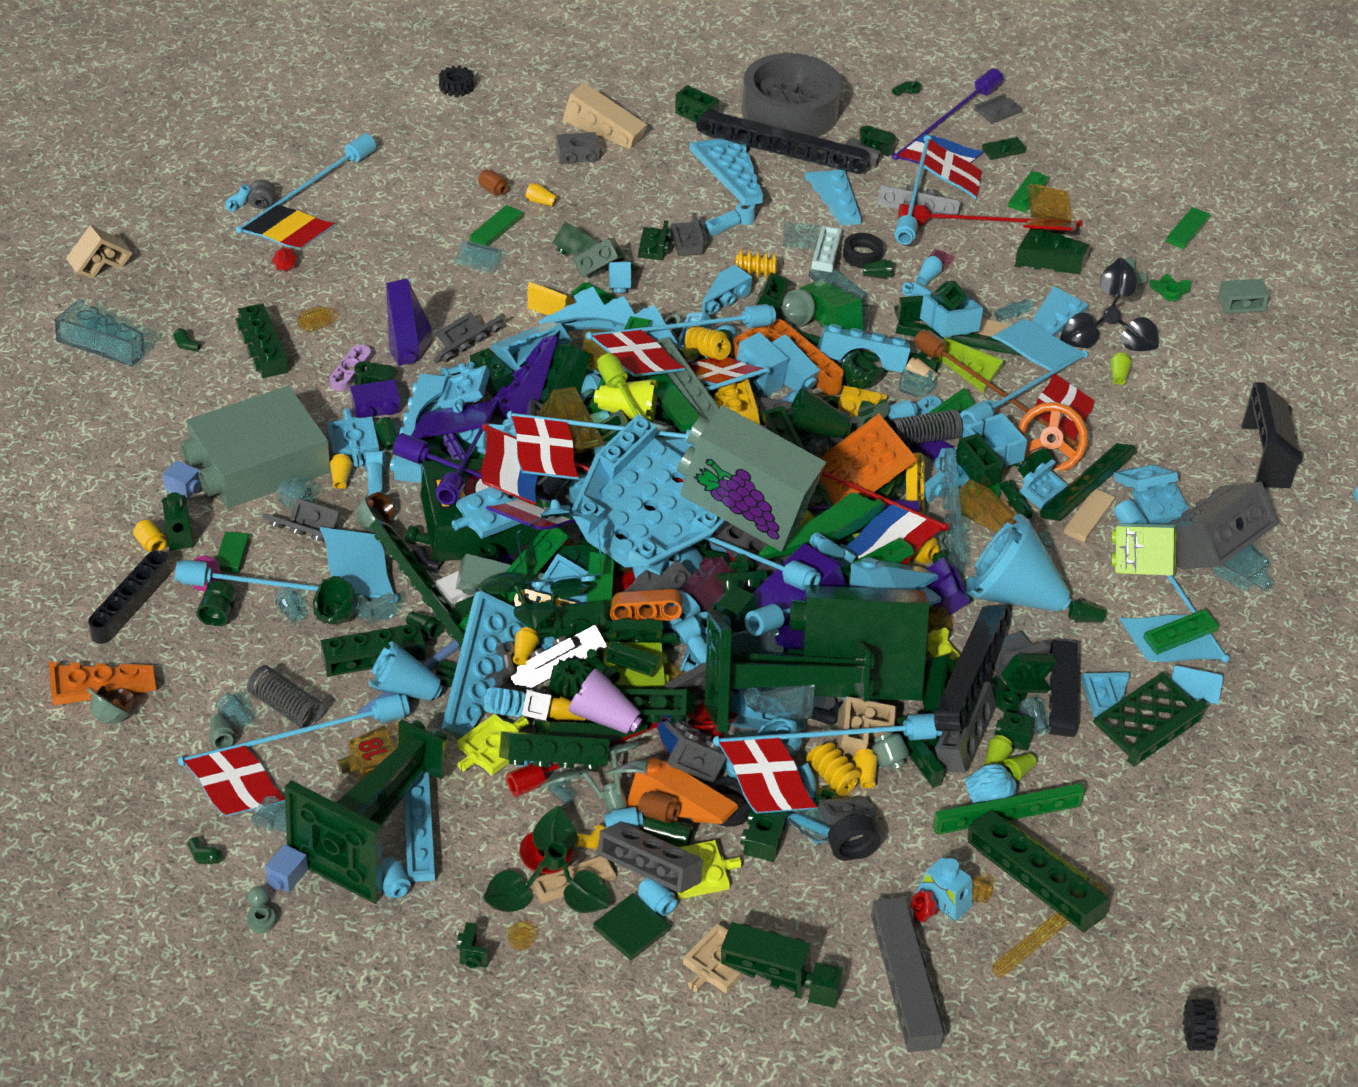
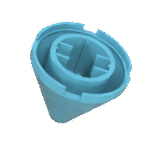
[965,514,1071,612]

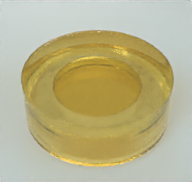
[507,922,535,950]

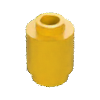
[133,519,167,552]

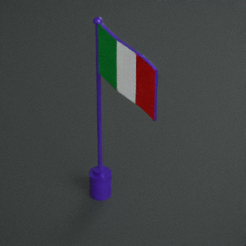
[393,433,576,530]

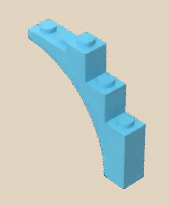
[538,287,678,348]

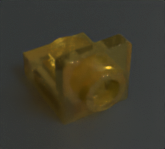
[928,606,953,631]

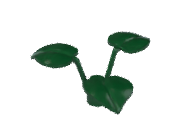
[478,572,594,638]
[483,806,611,913]

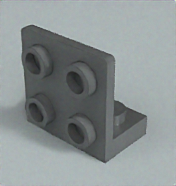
[992,632,1049,682]
[665,721,727,783]

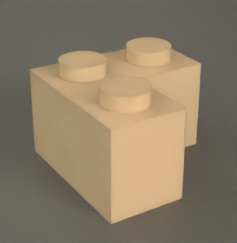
[66,225,132,279]
[836,696,896,758]

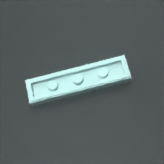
[811,226,842,272]

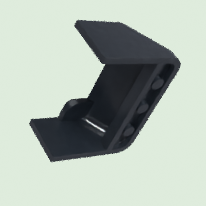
[1241,382,1302,488]

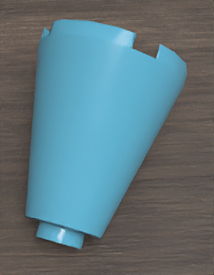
[369,641,442,701]

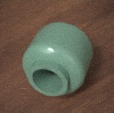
[871,732,910,770]

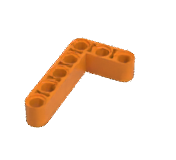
[733,319,844,395]

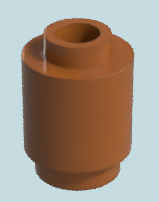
[478,169,508,197]
[639,791,680,823]

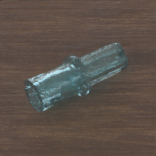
[994,298,1034,321]

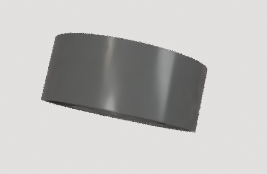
[742,53,842,140]

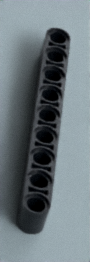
[696,110,870,173]
[934,606,1010,731]

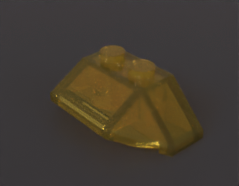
[537,387,604,454]

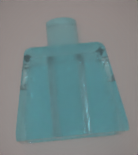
[1212,544,1274,592]

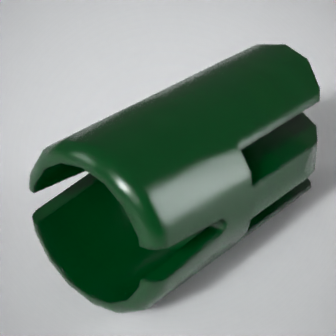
[643,817,693,847]

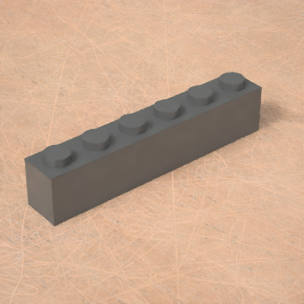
[871,897,946,1052]

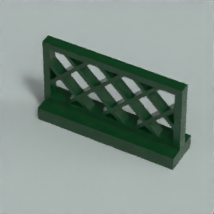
[1093,672,1208,767]

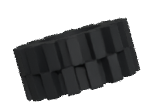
[439,65,474,97]
[1183,999,1218,1051]

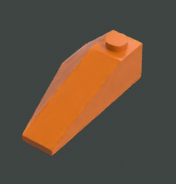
[625,757,738,824]

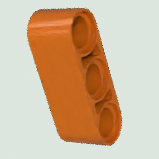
[610,589,683,621]

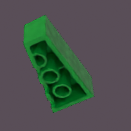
[800,280,863,331]

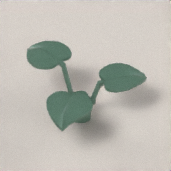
[539,740,649,812]

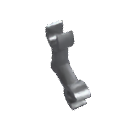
[484,641,515,688]

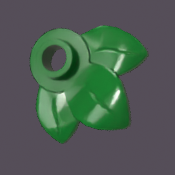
[1149,274,1191,301]

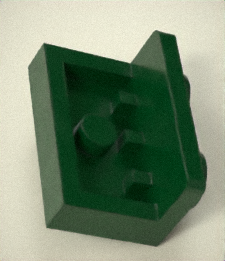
[1001,654,1057,693]

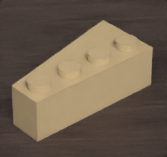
[562,82,647,149]

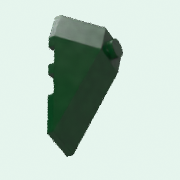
[552,221,639,270]
[922,655,957,747]
[535,720,648,742]

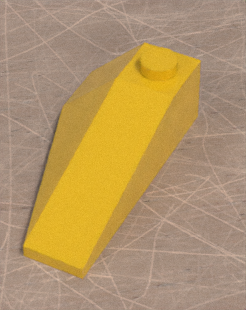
[714,379,760,425]

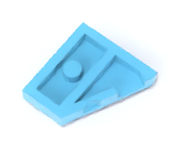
[1081,672,1129,717]

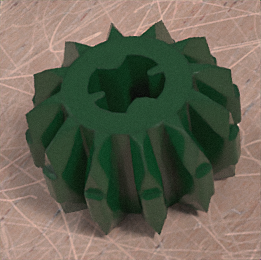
[550,656,592,698]

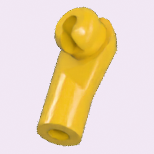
[575,824,607,850]

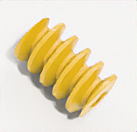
[734,249,778,279]
[684,326,731,360]
[806,742,861,798]

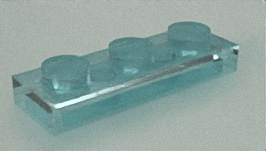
[808,268,867,303]

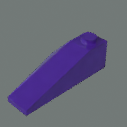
[386,278,432,366]
[493,335,557,419]

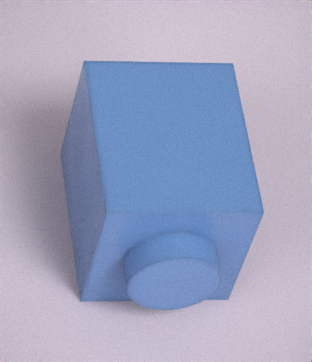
[162,460,201,499]
[265,844,308,892]

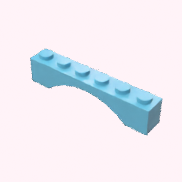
[390,374,447,483]

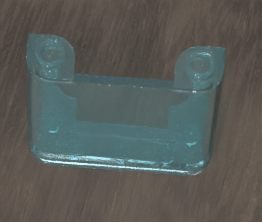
[731,629,815,721]

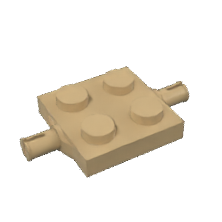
[683,923,754,994]

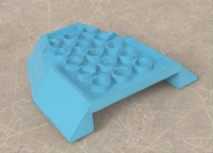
[571,414,725,568]

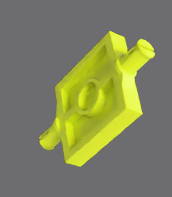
[457,714,529,776]
[675,840,741,899]

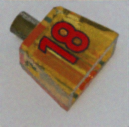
[337,725,402,781]

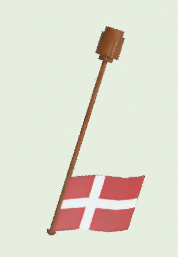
[914,329,1094,447]

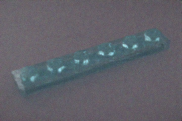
[940,448,966,576]

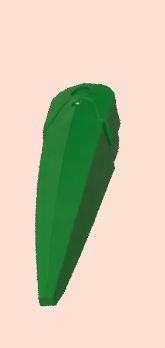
[758,493,885,559]

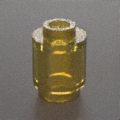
[297,306,332,332]

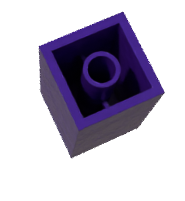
[752,543,846,650]

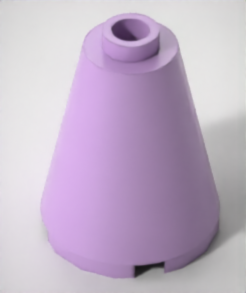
[568,669,642,734]

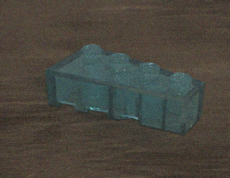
[55,299,145,366]

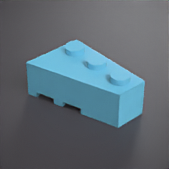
[490,322,572,380]

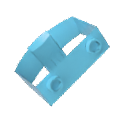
[516,500,602,587]

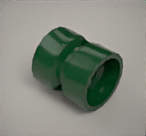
[196,580,237,627]

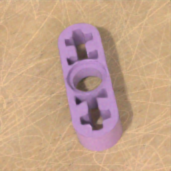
[330,345,371,391]

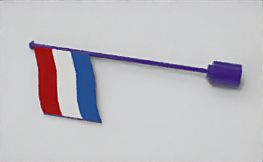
[892,68,1003,164]

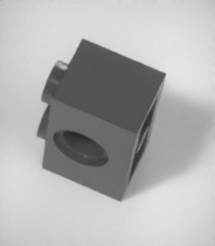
[556,132,600,164]

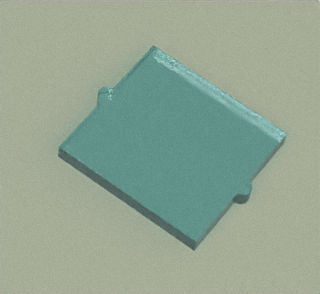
[783,223,818,249]
[788,808,834,845]

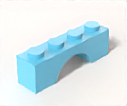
[818,324,910,373]

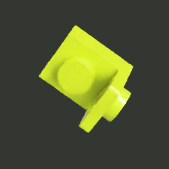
[926,628,960,663]

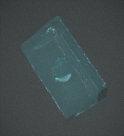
[454,240,501,274]

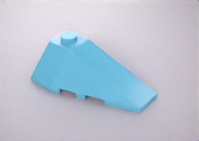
[850,558,938,590]

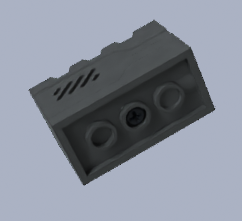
[1166,482,1279,569]

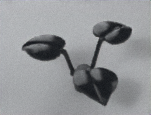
[1060,258,1159,351]

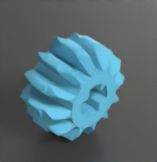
[483,687,526,717]

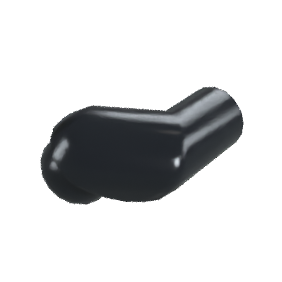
[412,546,441,573]
[810,702,843,725]

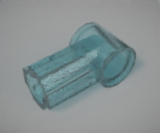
[251,796,286,833]

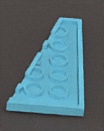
[689,138,763,206]
[441,591,529,738]

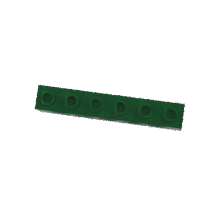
[968,810,1108,933]

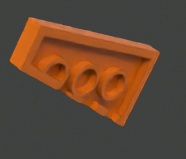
[49,662,156,706]

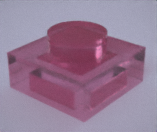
[928,249,954,272]

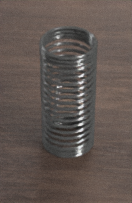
[889,409,963,446]
[247,665,324,728]

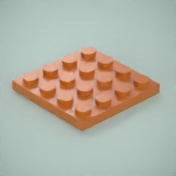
[819,413,917,505]

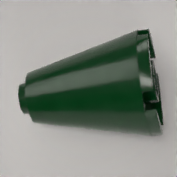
[788,388,852,438]

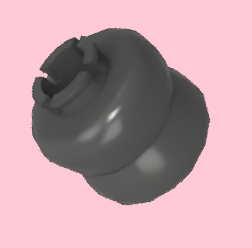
[248,179,275,209]

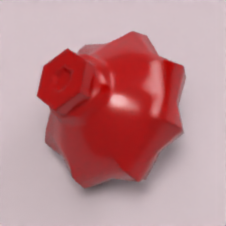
[272,247,298,272]
[909,889,939,922]

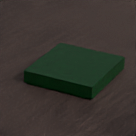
[593,893,670,961]

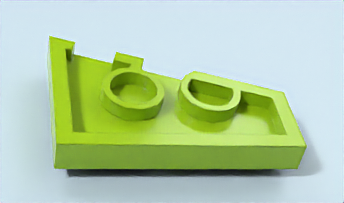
[939,337,1003,394]

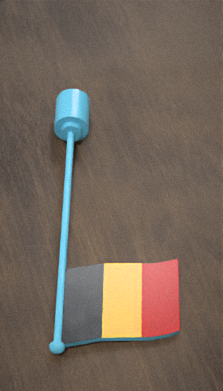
[236,133,376,249]

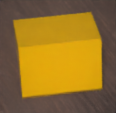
[528,282,576,315]

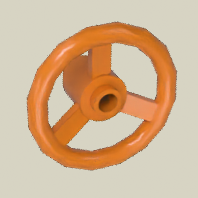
[1017,402,1088,471]

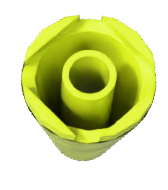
[594,380,658,423]

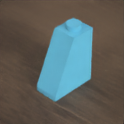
[771,334,820,391]

